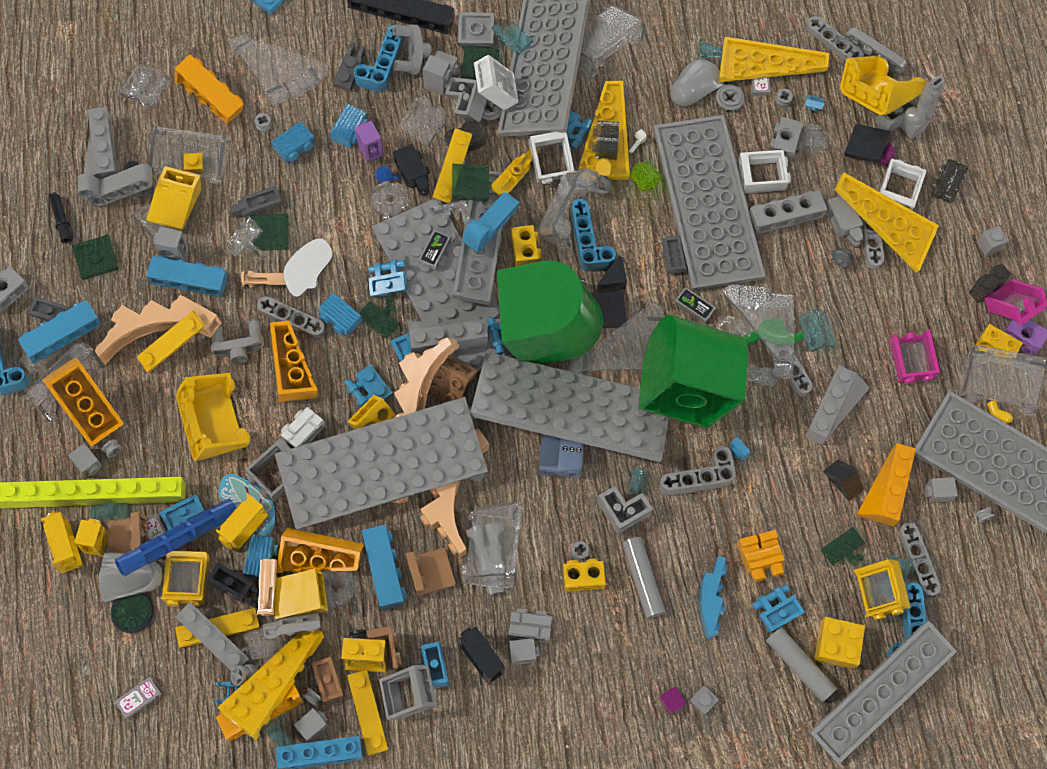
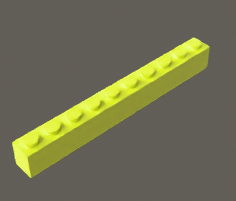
[0,477,186,508]

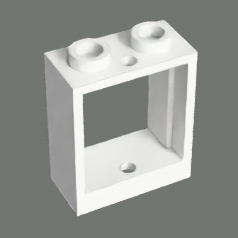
[474,55,519,110]
[529,132,575,184]
[738,150,791,194]
[879,159,927,211]

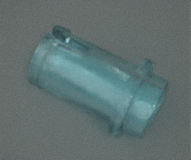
[628,467,645,493]

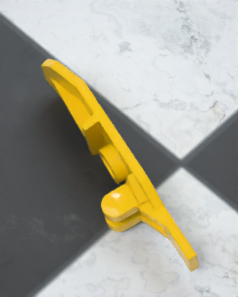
[491,149,539,196]

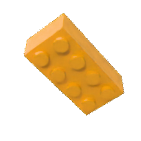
[42,357,124,447]

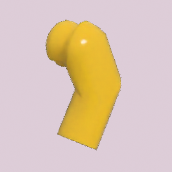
[987,401,1013,424]

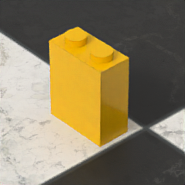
[273,569,328,620]

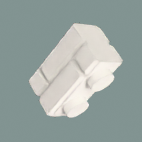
[280,407,325,448]

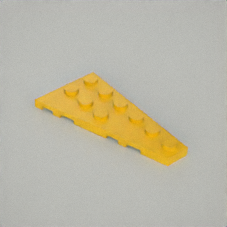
[575,81,630,181]
[834,172,939,273]
[218,629,324,741]

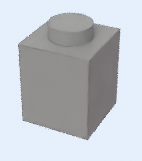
[977,226,1008,257]
[68,443,102,478]
[925,477,958,503]
[509,639,539,665]
[294,709,328,743]

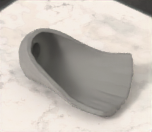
[670,59,725,107]
[99,553,163,602]

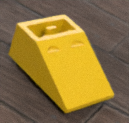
[146,166,202,230]

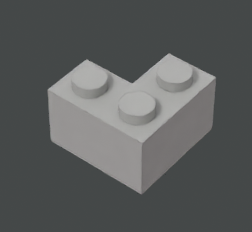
[423,51,459,96]
[445,77,487,122]
[875,100,930,140]
[597,486,653,535]

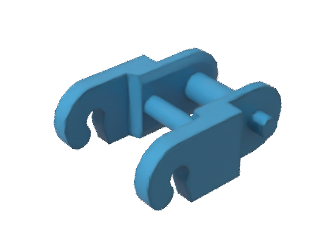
[215,682,240,704]

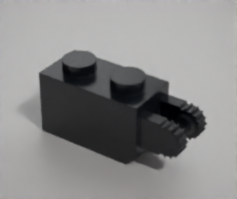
[393,144,430,197]
[207,563,259,609]

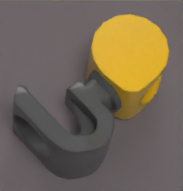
[590,158,612,194]

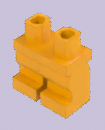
[737,530,785,582]

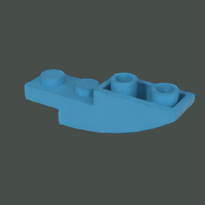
[699,556,728,640]

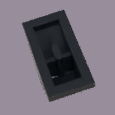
[597,255,627,292]
[823,460,864,501]

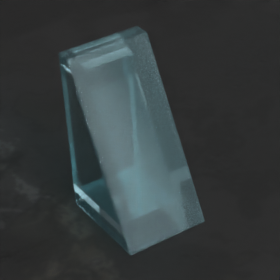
[698,40,723,58]
[90,502,116,520]
[114,503,129,521]
[263,720,292,747]

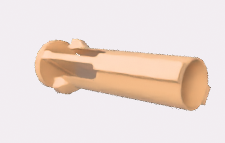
[241,271,286,287]
[257,559,277,616]

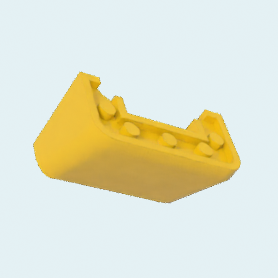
[840,56,926,115]
[176,373,250,461]

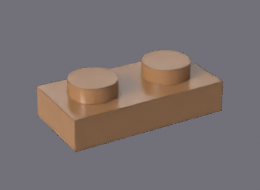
[311,656,344,703]

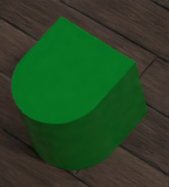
[497,261,603,365]
[638,315,748,429]

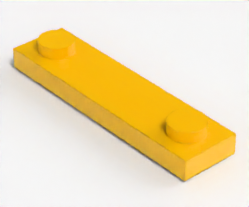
[432,128,472,204]
[137,311,206,372]
[175,608,260,648]
[347,670,388,756]

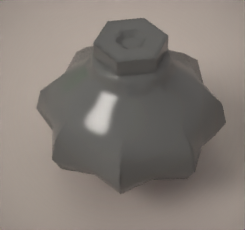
[831,248,851,268]

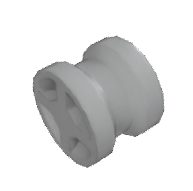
[231,664,256,686]

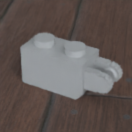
[826,196,863,248]

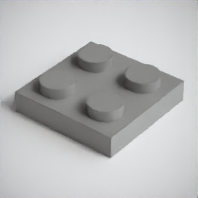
[458,12,494,47]

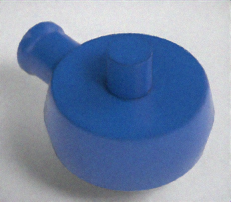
[375,166,398,183]

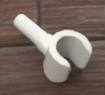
[628,129,647,154]

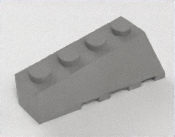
[83,107,118,180]
[407,319,488,355]
[805,365,870,445]

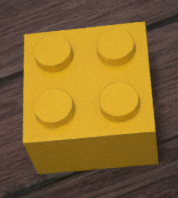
[814,617,865,669]

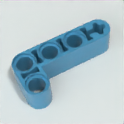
[354,25,404,92]
[462,192,521,253]
[571,199,616,271]
[0,343,30,395]
[886,582,926,658]

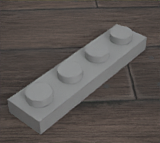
[176,602,249,670]

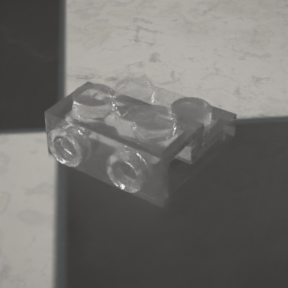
[119,64,171,107]
[398,96,449,146]

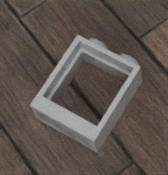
[245,438,290,502]
[379,665,437,720]

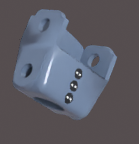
[538,434,584,478]

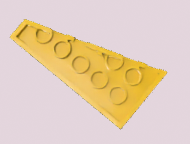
[718,37,829,82]

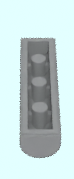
[622,537,666,619]
[766,627,838,702]

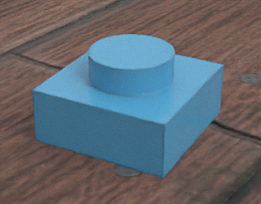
[805,95,824,111]
[729,437,750,462]

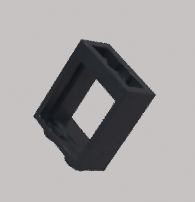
[459,627,505,685]

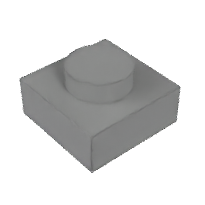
[689,685,719,715]

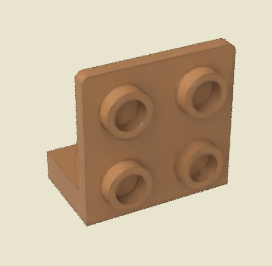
[428,355,478,403]
[108,512,148,554]
[406,548,455,597]
[366,626,402,673]

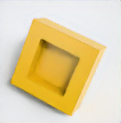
[184,153,203,173]

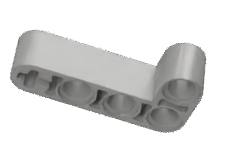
[78,164,153,206]
[659,446,736,496]

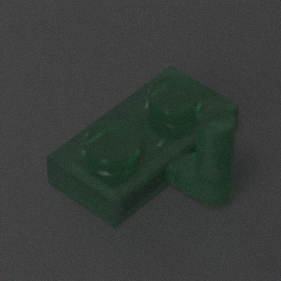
[359,296,399,339]
[821,527,865,566]

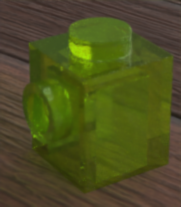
[629,161,663,191]

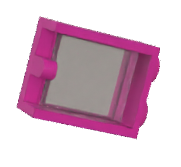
[984,279,1047,326]
[888,329,940,384]

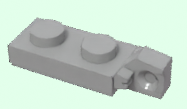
[263,612,321,639]

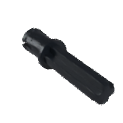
[48,192,73,243]

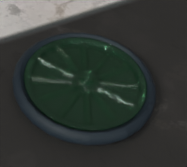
[111,593,154,633]

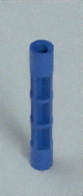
[115,498,236,577]

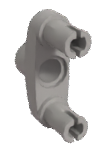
[393,24,431,75]
[210,320,264,364]

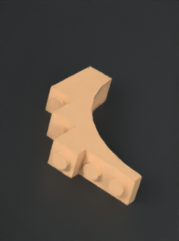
[93,295,221,365]
[394,338,460,418]
[420,428,489,558]

